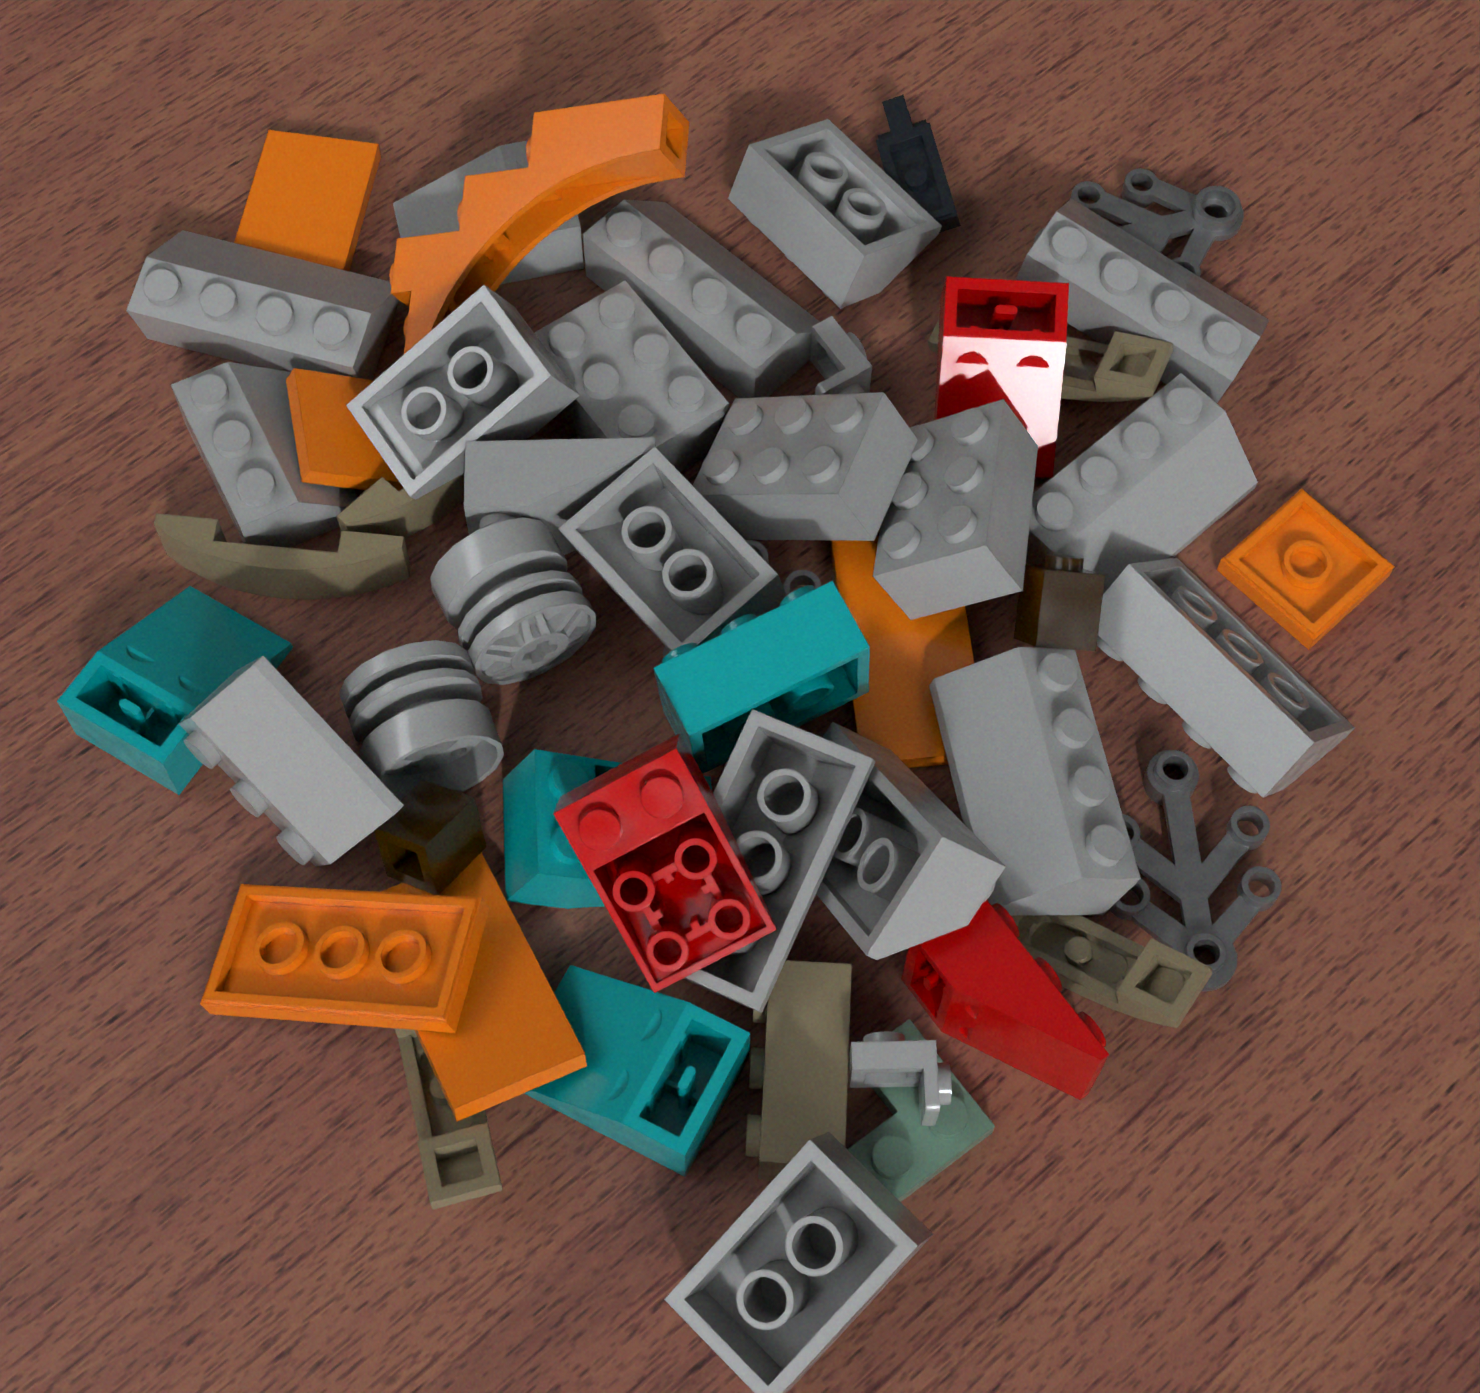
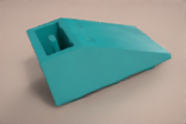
[57,586,293,795]
[503,749,712,909]
[524,965,750,1177]

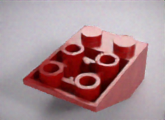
[934,276,1069,479]
[553,733,777,993]
[901,900,1109,1100]

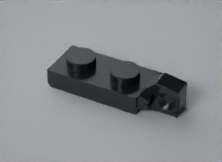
[876,95,961,233]

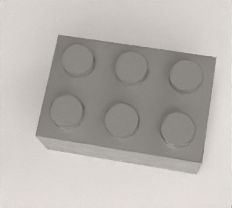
[534,280,729,472]
[692,392,918,541]
[873,399,1038,620]
[664,1132,933,1393]

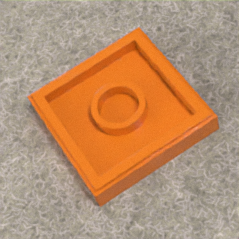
[286,368,403,491]
[1217,488,1395,650]

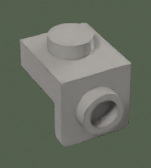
[810,316,872,395]
[848,1031,952,1126]

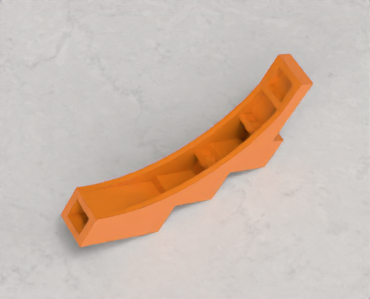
[389,94,690,354]

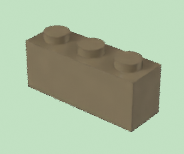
[745,960,852,1180]

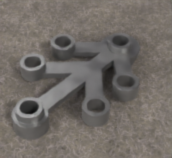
[1033,168,1244,277]
[1109,750,1281,991]

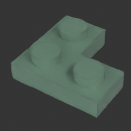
[847,1019,995,1202]

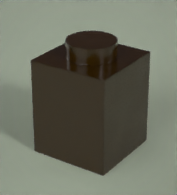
[1014,554,1105,651]
[374,779,487,895]

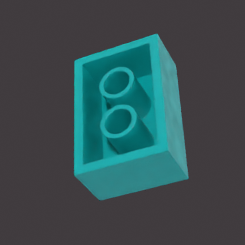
[653,581,870,774]

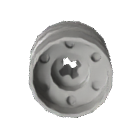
[430,517,596,685]
[339,640,504,801]

